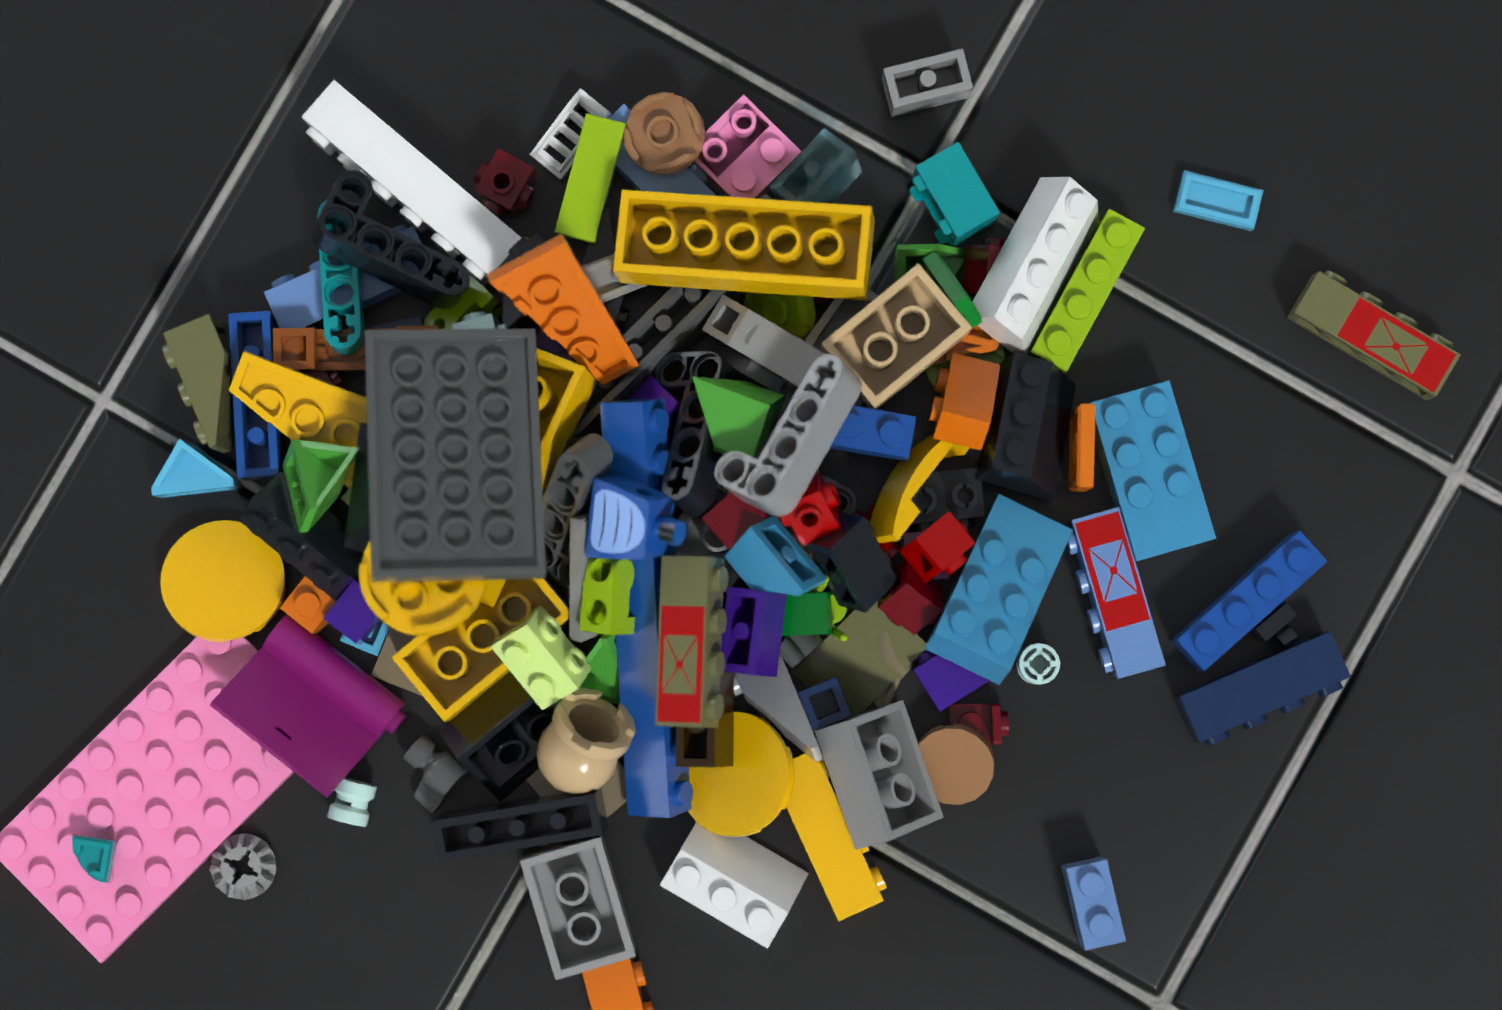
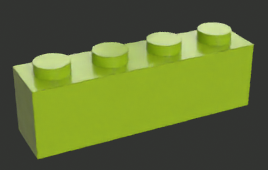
[1028,209,1145,374]

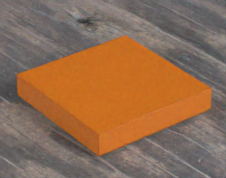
[1068,404,1096,493]

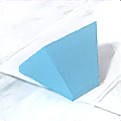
[151,439,241,498]

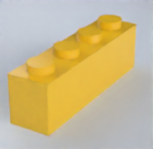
[786,753,887,921]

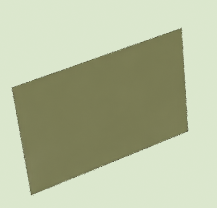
[792,601,927,721]

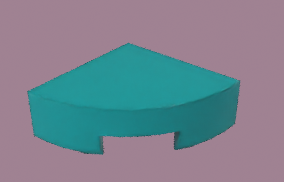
[72,835,117,883]

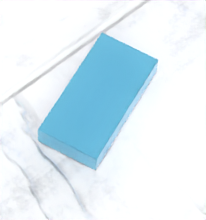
[1173,171,1264,231]

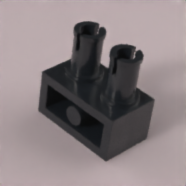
[910,468,985,533]
[796,511,898,613]

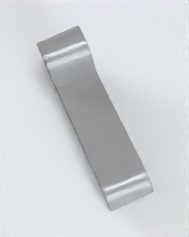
[715,354,862,517]

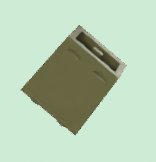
[162,314,234,454]

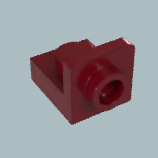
[948,703,1009,745]

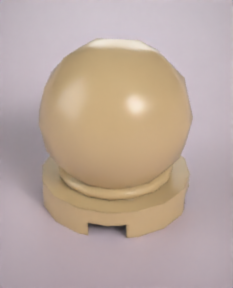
[537,688,636,795]

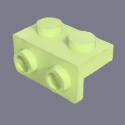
[490,606,591,710]

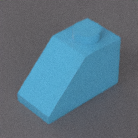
[724,516,827,596]

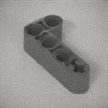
[543,433,613,591]

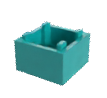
[910,142,1000,247]

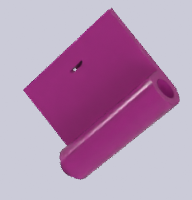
[210,614,407,798]

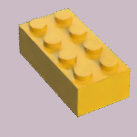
[391,578,569,722]

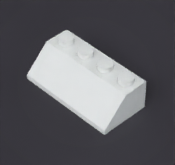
[973,177,1099,355]

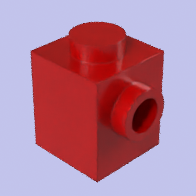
[900,511,975,583]

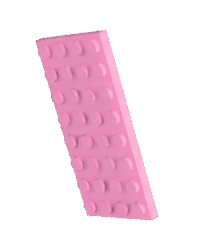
[0,636,294,963]

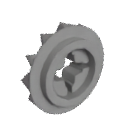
[209,834,276,900]

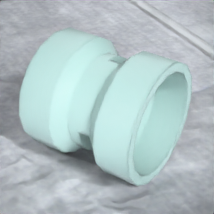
[1015,643,1060,685]
[327,777,377,827]

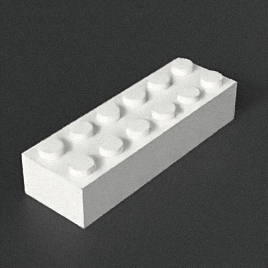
[302,80,521,286]

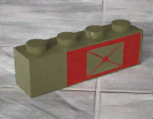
[1287,271,1461,401]
[655,556,728,728]

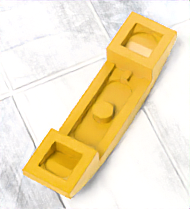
[870,434,970,543]

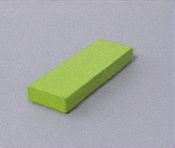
[555,113,626,244]

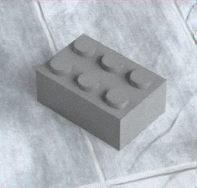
[815,700,944,850]
[520,835,636,980]

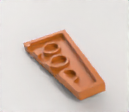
[487,234,639,385]

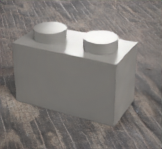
[881,49,973,118]

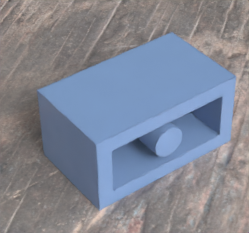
[1061,856,1126,951]

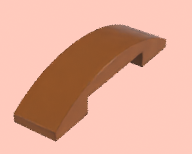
[273,325,439,371]

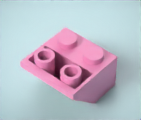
[694,94,802,199]

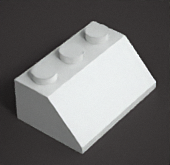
[660,822,809,949]

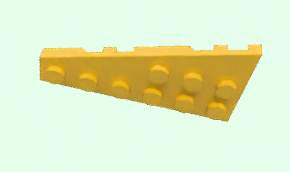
[229,351,367,490]

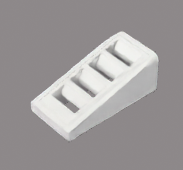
[530,89,612,181]

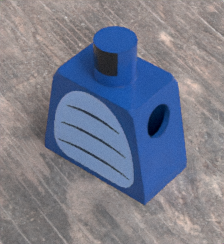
[585,473,686,560]

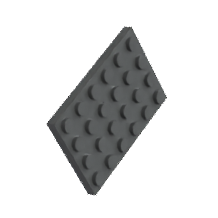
[365,329,546,582]

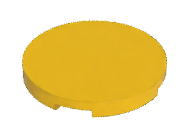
[160,520,286,643]
[359,541,488,636]
[688,712,795,837]

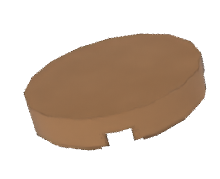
[623,92,706,176]
[918,724,995,805]

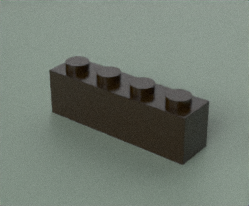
[676,599,734,767]

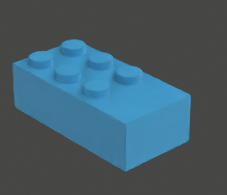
[1089,380,1216,562]
[924,494,1073,685]

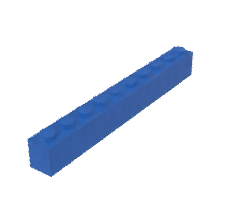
[600,398,693,818]

